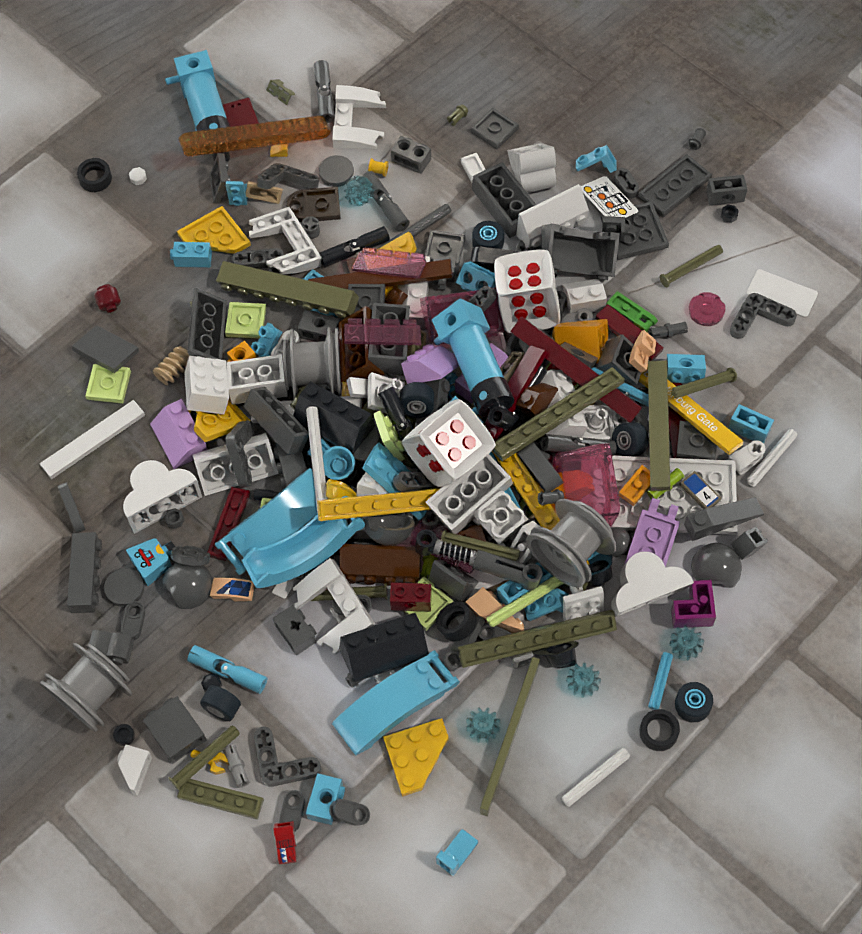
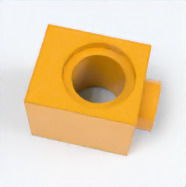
[227,341,256,362]

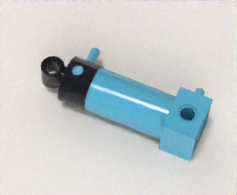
[165,50,234,162]
[432,299,515,429]

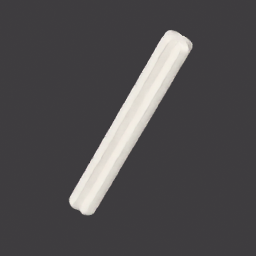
[746,429,797,487]
[562,748,630,807]

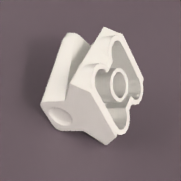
[472,490,528,544]

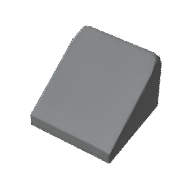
[510,651,534,668]

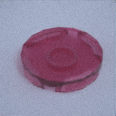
[689,292,725,326]

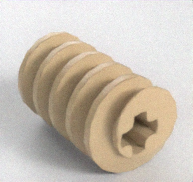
[153,346,189,385]

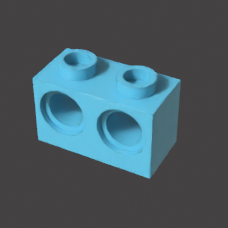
[456,261,496,293]

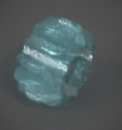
[344,175,374,206]
[669,625,704,661]
[566,662,601,698]
[466,707,500,743]

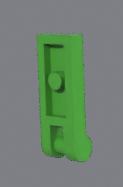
[606,291,658,333]

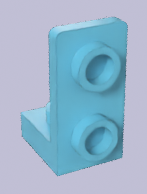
[576,145,617,173]
[225,181,248,206]
[524,588,569,621]
[436,829,478,876]

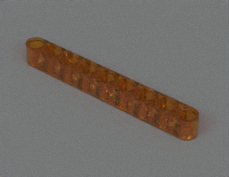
[179,116,331,156]

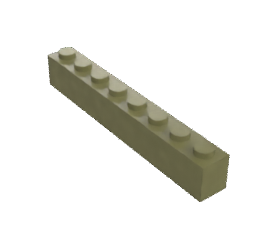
[216,261,359,318]

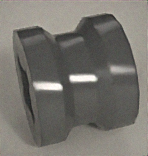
[301,216,320,239]

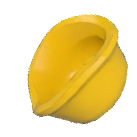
[326,479,357,499]

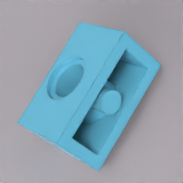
[666,354,706,383]
[728,404,774,444]
[306,773,345,825]

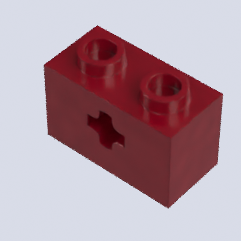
[390,583,432,612]

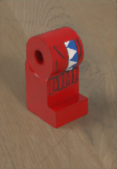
[273,821,297,864]

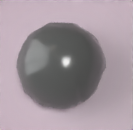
[611,528,632,557]

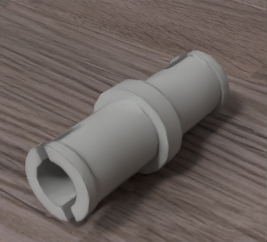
[223,745,250,788]

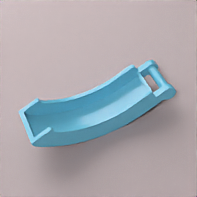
[214,468,318,575]
[242,496,365,588]
[332,650,460,756]

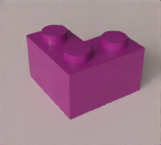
[671,580,716,628]

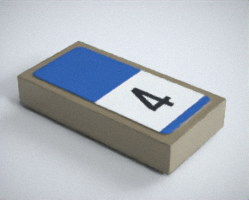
[680,471,722,509]

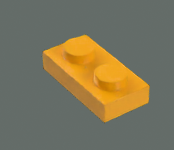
[618,465,650,506]

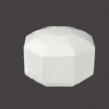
[129,167,147,185]

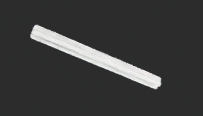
[306,406,327,513]

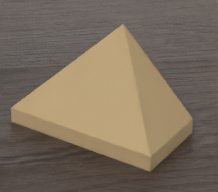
[246,181,283,204]

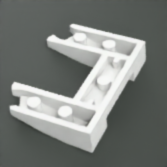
[332,85,386,149]
[249,207,322,274]
[293,558,376,654]

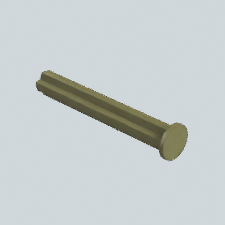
[659,245,723,288]
[671,367,737,398]
[441,529,520,561]
[311,583,388,601]
[168,725,240,791]

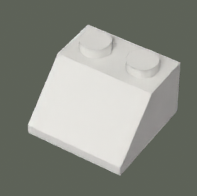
[562,279,607,313]

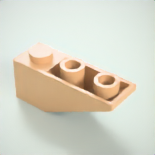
[465,587,524,634]

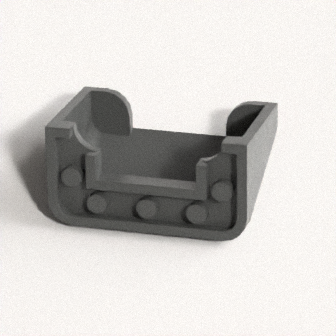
[541,223,620,280]

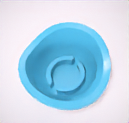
[323,446,355,480]

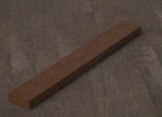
[308,259,452,289]

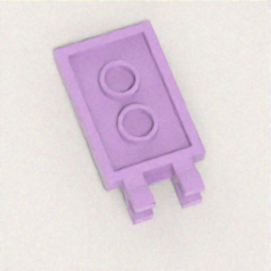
[624,498,680,567]

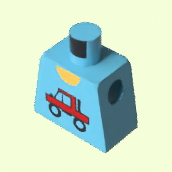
[126,538,175,586]

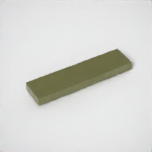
[177,779,264,820]

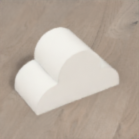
[507,143,556,193]
[123,460,202,534]
[611,552,694,617]

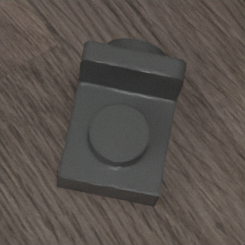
[602,216,628,241]

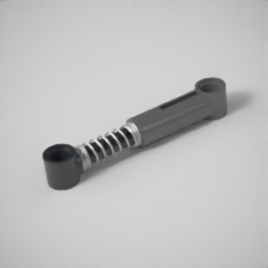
[415,529,543,590]

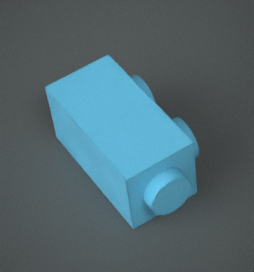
[170,242,212,268]

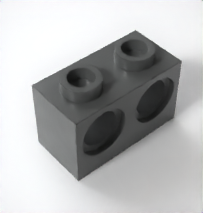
[391,136,431,174]

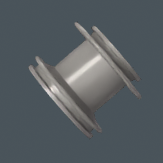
[283,327,342,398]
[526,499,616,588]
[40,643,132,732]

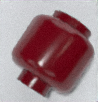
[94,284,121,313]

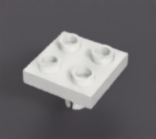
[368,372,405,414]
[582,405,615,440]
[563,586,604,621]

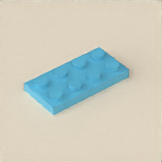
[362,442,427,520]

